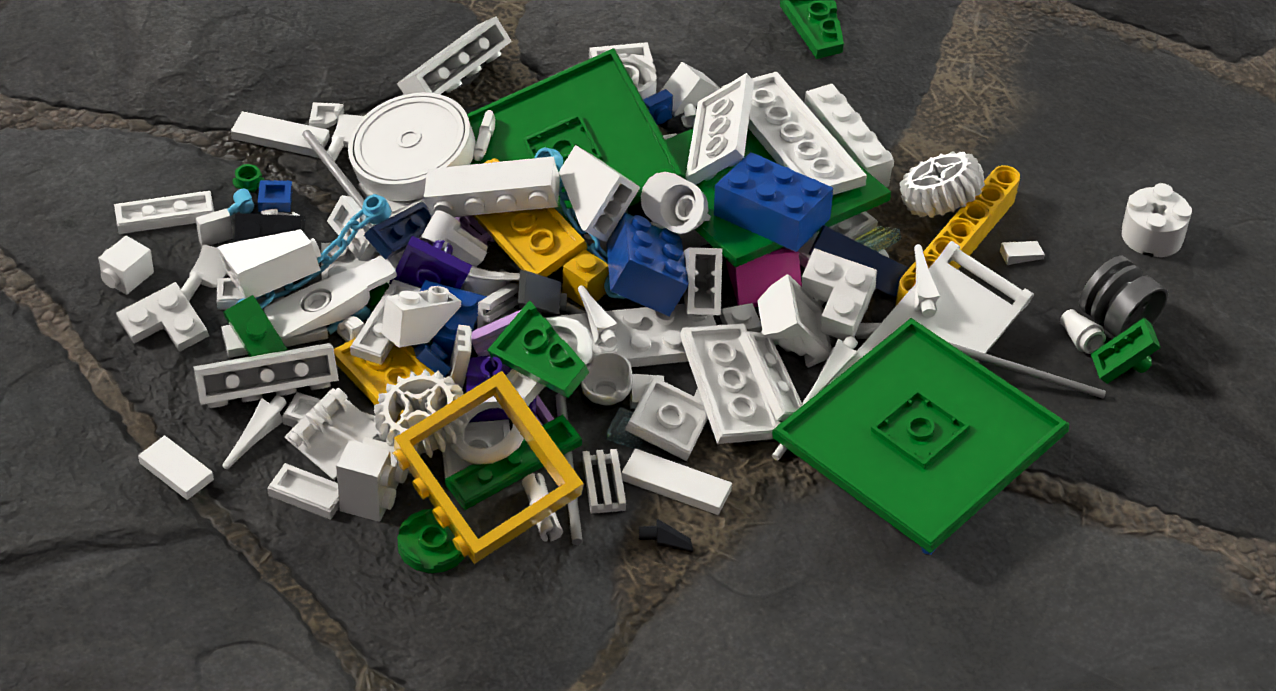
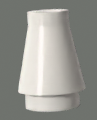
[1060,309,1106,354]

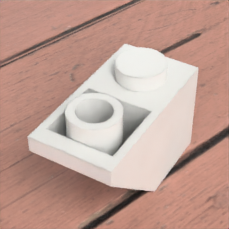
[382,286,461,348]

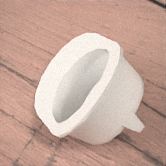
[641,172,711,234]
[461,266,520,296]

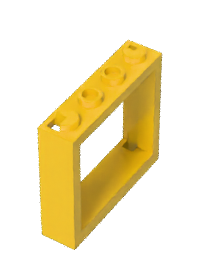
[392,371,584,564]

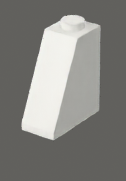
[558,145,640,242]
[218,230,321,299]
[683,247,722,315]

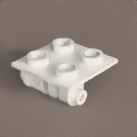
[285,388,379,480]

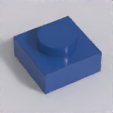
[643,89,673,125]
[258,180,293,212]
[414,342,452,377]

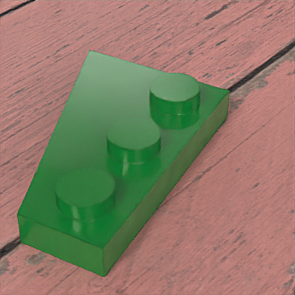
[780,0,844,59]
[487,300,589,398]

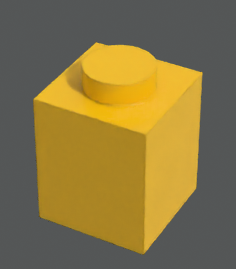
[562,249,609,308]

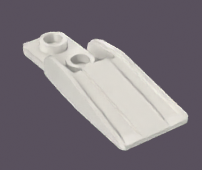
[263,255,397,339]

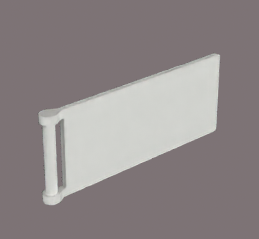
[828,241,1034,385]

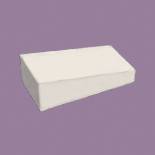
[1000,241,1045,265]

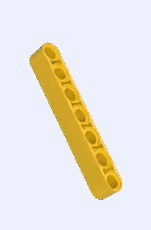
[895,165,1020,306]

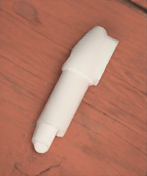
[473,110,495,161]

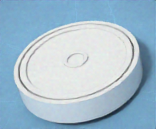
[348,93,476,201]

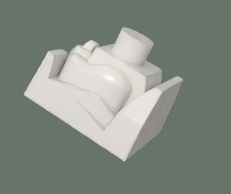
[758,274,832,368]

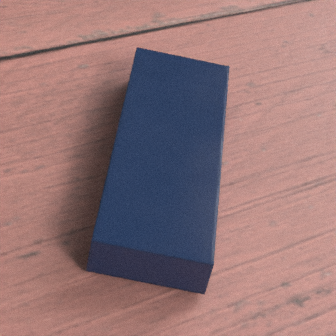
[363,201,431,260]
[808,225,909,297]

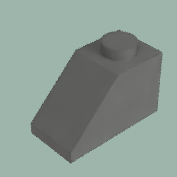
[518,270,567,317]

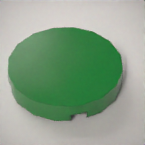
[397,509,466,573]

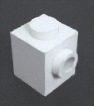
[98,236,154,295]

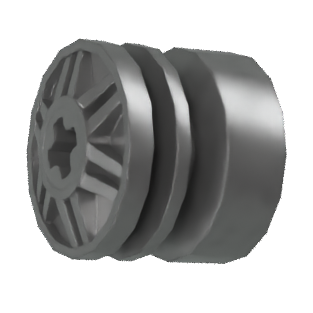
[1079,256,1168,337]

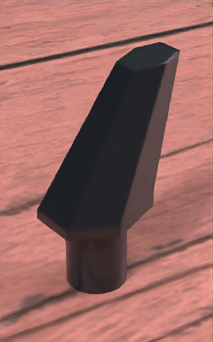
[638,519,693,553]

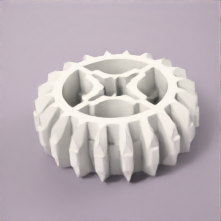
[899,152,985,218]
[374,369,469,458]

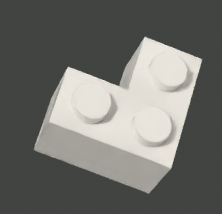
[802,248,877,340]
[336,437,409,522]

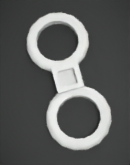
[451,317,593,464]

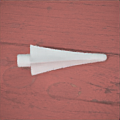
[914,244,941,318]
[578,285,618,348]
[803,336,858,405]
[223,395,287,470]

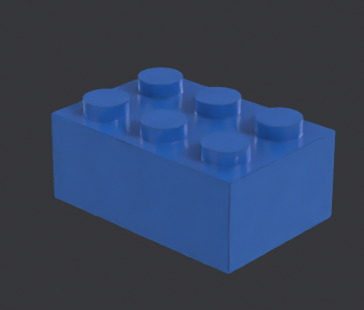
[714,152,833,252]
[606,213,689,317]

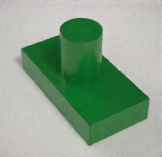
[223,295,288,357]
[1091,318,1161,384]

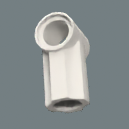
[420,210,488,267]

